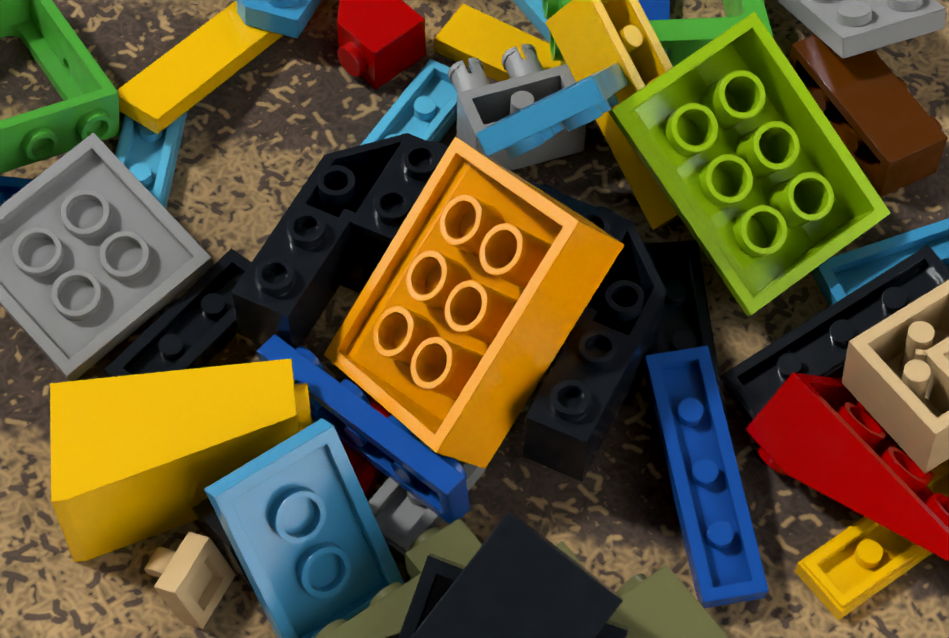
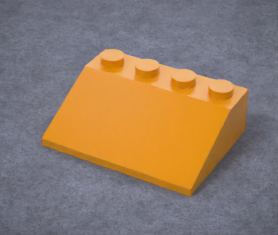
[324,137,624,469]

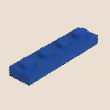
[257,334,471,524]
[643,346,769,608]

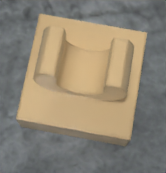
[144,532,236,630]

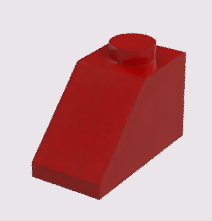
[337,0,426,89]

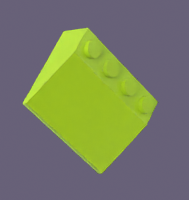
[608,11,890,316]

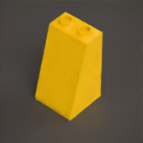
[50,359,312,562]

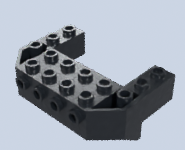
[231,133,666,482]

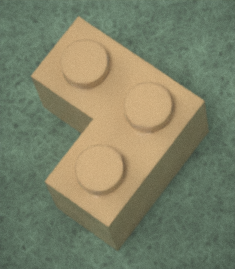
[841,280,949,473]

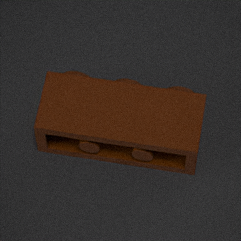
[788,35,948,197]

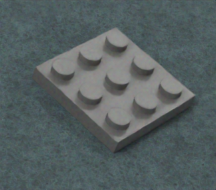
[0,132,213,381]

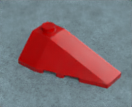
[745,372,949,561]

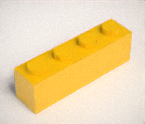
[545,0,680,230]

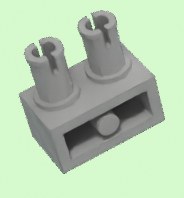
[448,44,586,171]

